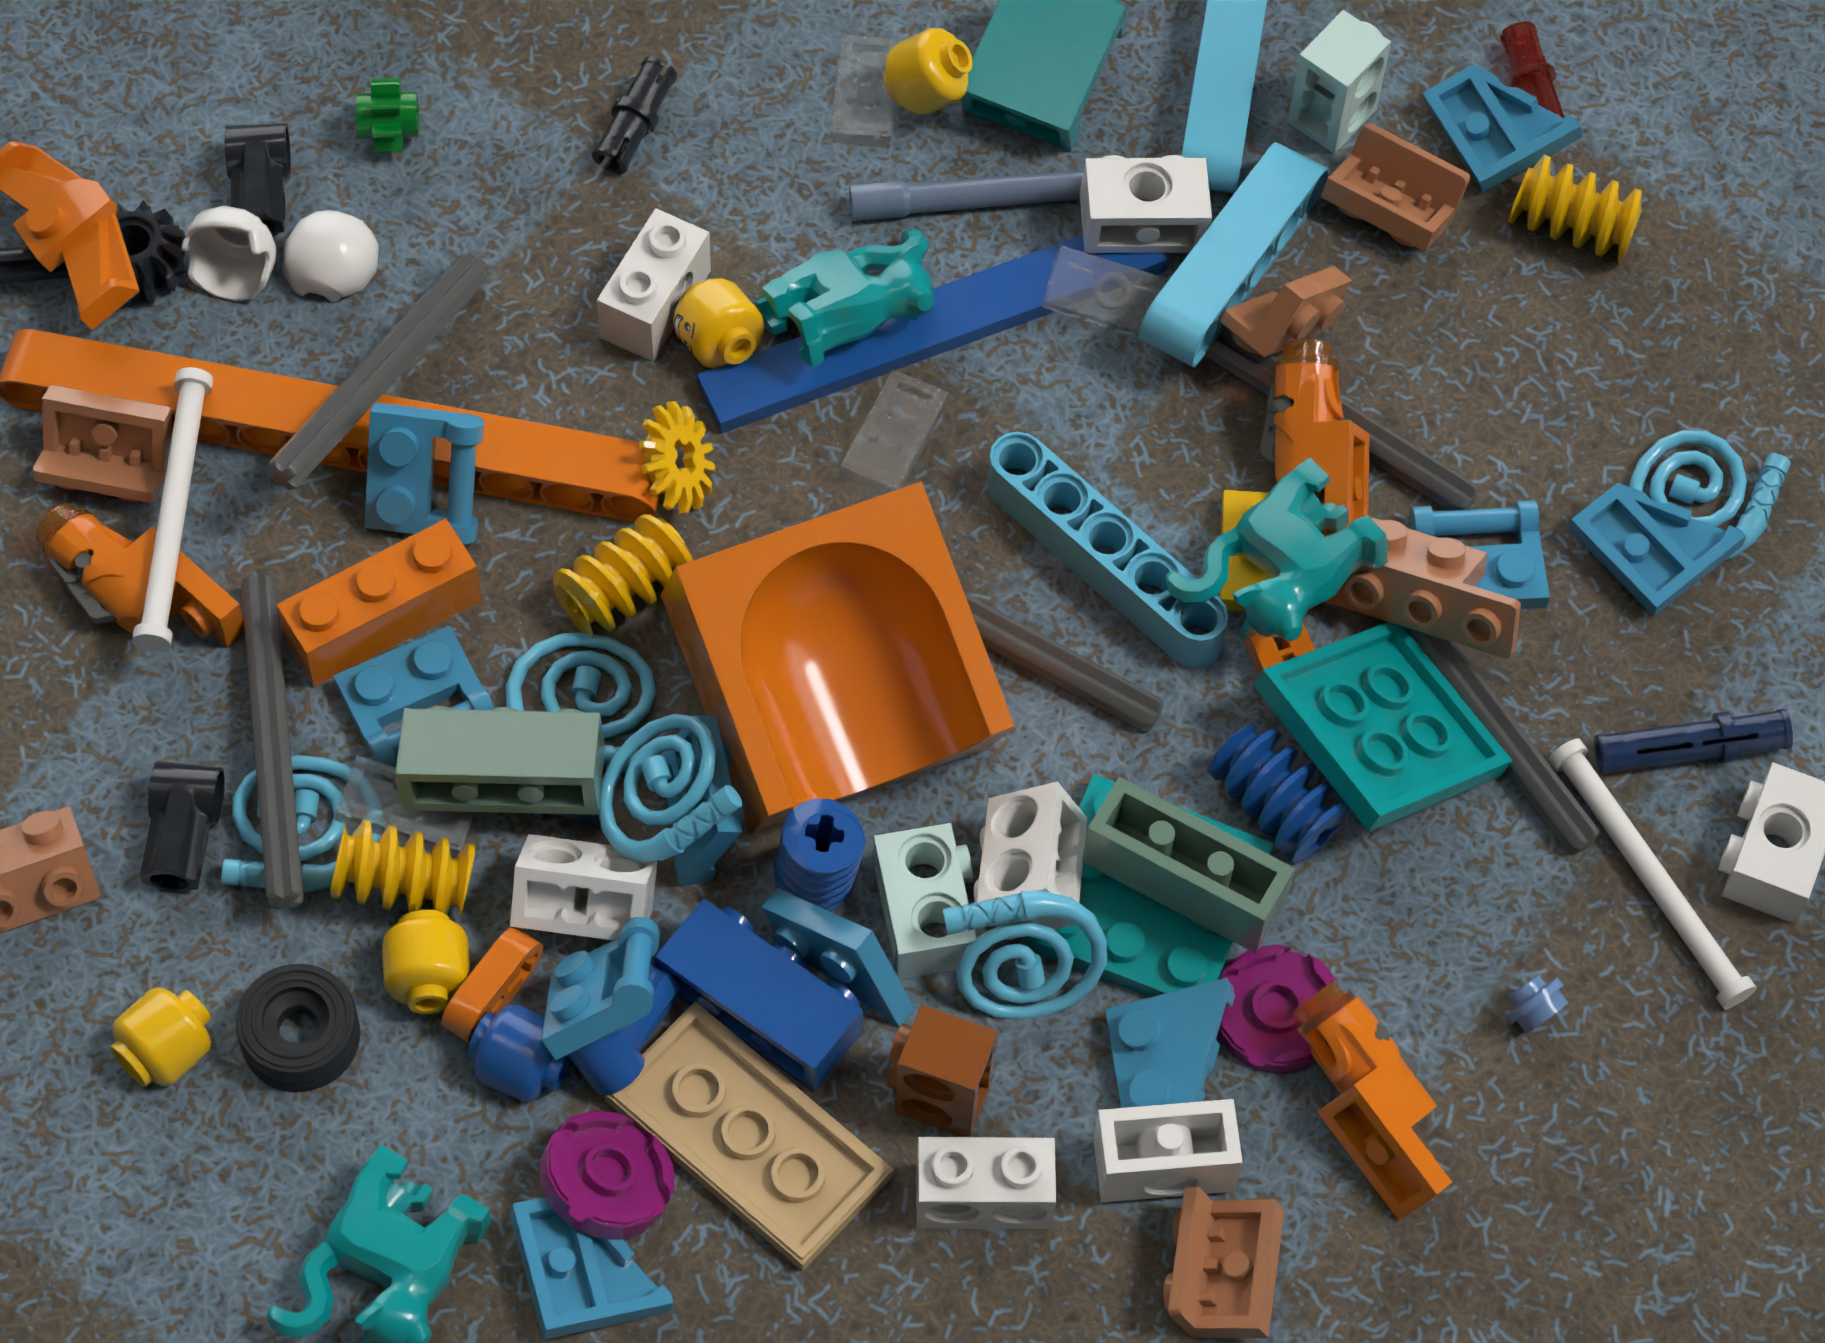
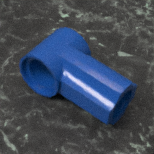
[567,962,680,1096]

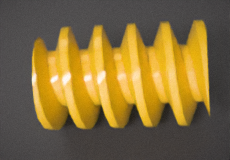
[1508,155,1642,264]
[553,514,693,639]
[330,819,475,916]

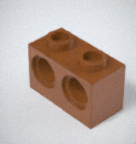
[887,1004,998,1137]

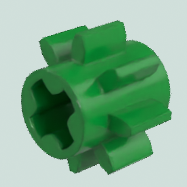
[356,78,420,153]

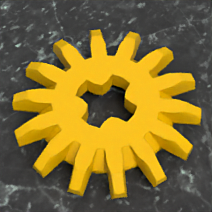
[639,401,716,514]

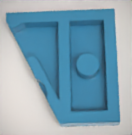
[1423,64,1583,193]
[1569,483,1746,617]
[761,888,916,1027]
[1105,978,1235,1108]
[509,1197,674,1340]

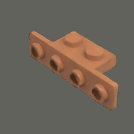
[1324,517,1521,659]

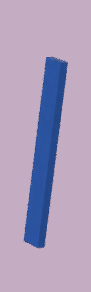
[697,234,1167,434]

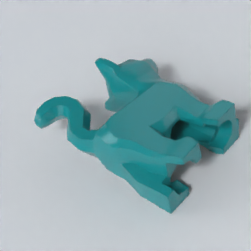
[755,228,934,368]
[1165,458,1389,641]
[266,1144,491,1343]

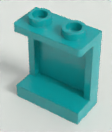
[961,0,1127,152]

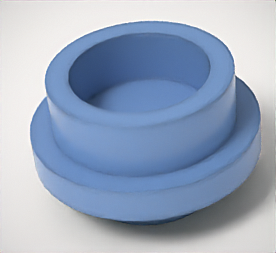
[1505,974,1569,1034]

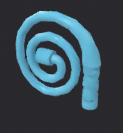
[1629,430,1791,560]
[505,632,657,774]
[599,713,743,863]
[222,755,382,893]
[942,891,1107,1019]

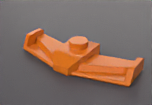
[0,141,139,330]

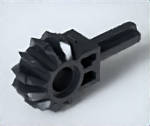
[0,200,188,307]

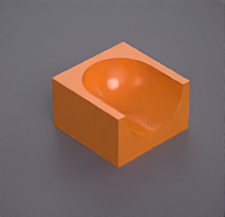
[661,481,1015,835]

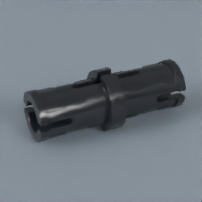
[592,56,678,174]

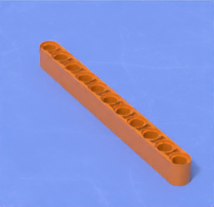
[0,329,661,522]

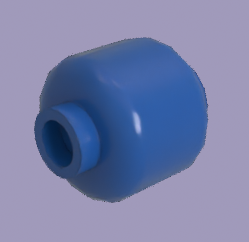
[467,1004,572,1103]

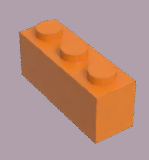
[276,518,482,687]

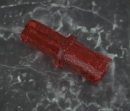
[1499,21,1565,118]

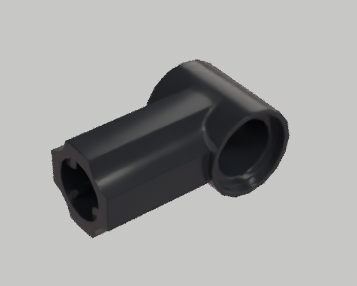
[225,123,291,237]
[140,761,225,894]

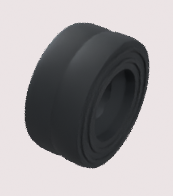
[236,964,360,1092]

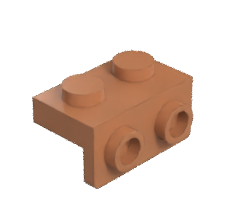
[1320,123,1470,252]
[1219,266,1352,357]
[33,385,172,503]
[0,806,101,933]
[1163,1187,1285,1338]

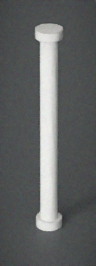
[132,367,213,652]
[1548,738,1757,1010]

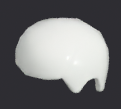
[181,206,276,302]
[282,210,379,302]

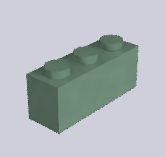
[395,706,605,815]
[1082,777,1295,954]

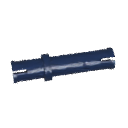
[1594,709,1793,775]

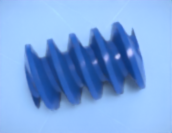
[1207,724,1350,863]
[774,799,866,912]

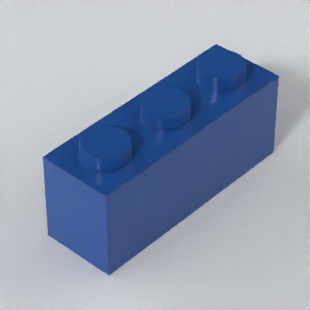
[655,898,863,1093]

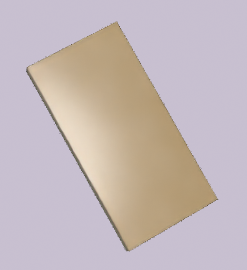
[604,1001,894,1272]

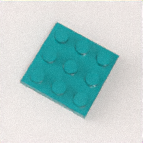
[1253,622,1513,832]
[1020,774,1275,997]

